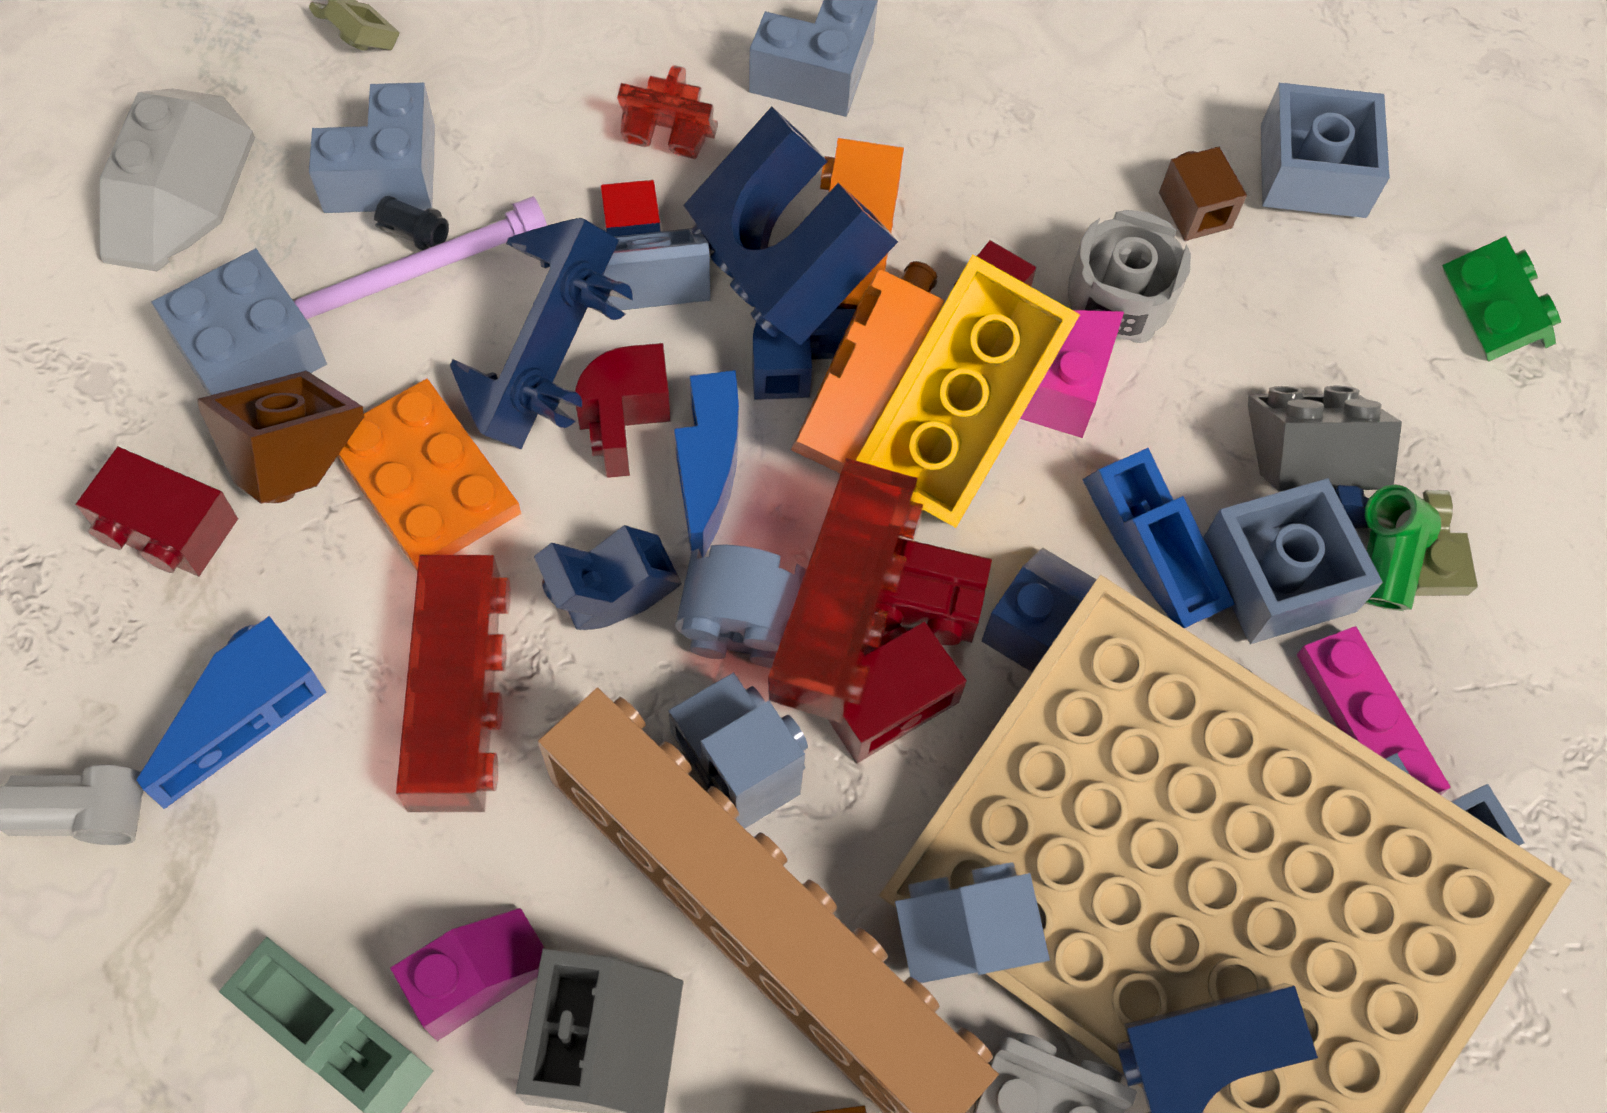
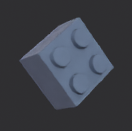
[1261,82,1390,218]
[151,248,327,396]
[1203,478,1383,645]

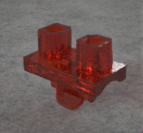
[617,65,718,159]

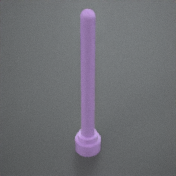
[294,196,547,320]

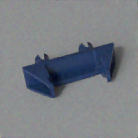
[450,218,633,449]

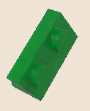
[1442,236,1561,362]

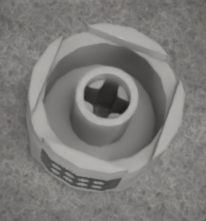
[1068,210,1191,343]

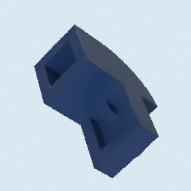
[752,306,856,400]
[534,525,682,630]

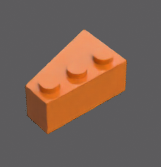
[820,138,904,309]
[791,268,945,479]

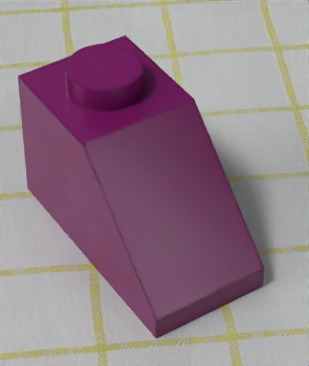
[390,908,545,1041]

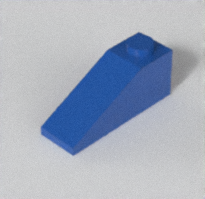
[136,616,327,809]

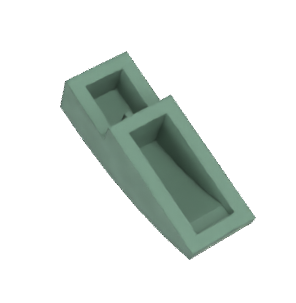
[219,936,434,1113]

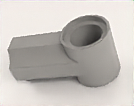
[0,765,144,845]

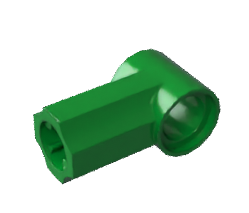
[1365,484,1441,612]

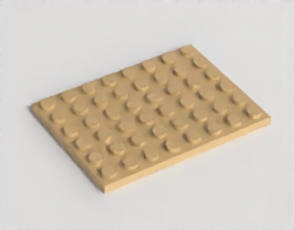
[879,574,1572,1113]

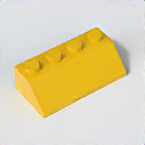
[852,254,1080,528]

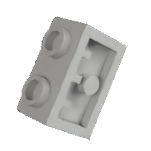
[973,1033,1137,1113]

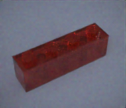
[768,458,924,723]
[396,555,511,812]

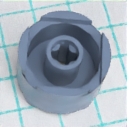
[675,545,811,669]

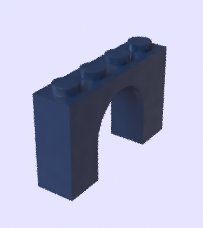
[683,106,898,346]
[1116,983,1318,1113]

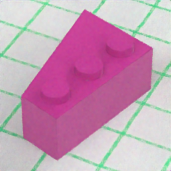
[1020,310,1124,438]

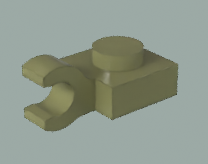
[309,0,400,50]
[1415,490,1478,596]

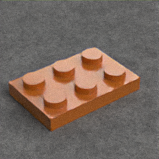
[338,378,522,575]

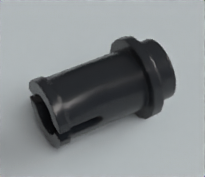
[374,196,449,251]

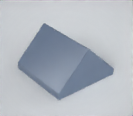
[603,228,710,311]

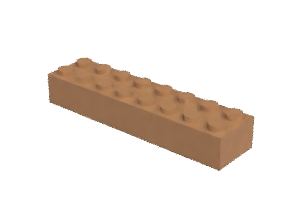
[538,687,999,1113]

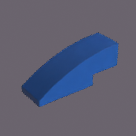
[674,370,739,558]
[1082,448,1235,628]

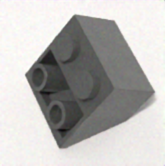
[1248,385,1402,491]
[516,949,684,1113]

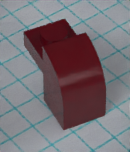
[575,343,671,478]

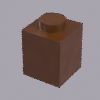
[1159,146,1247,241]

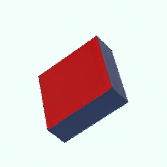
[601,180,661,236]

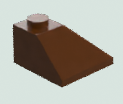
[197,370,364,504]

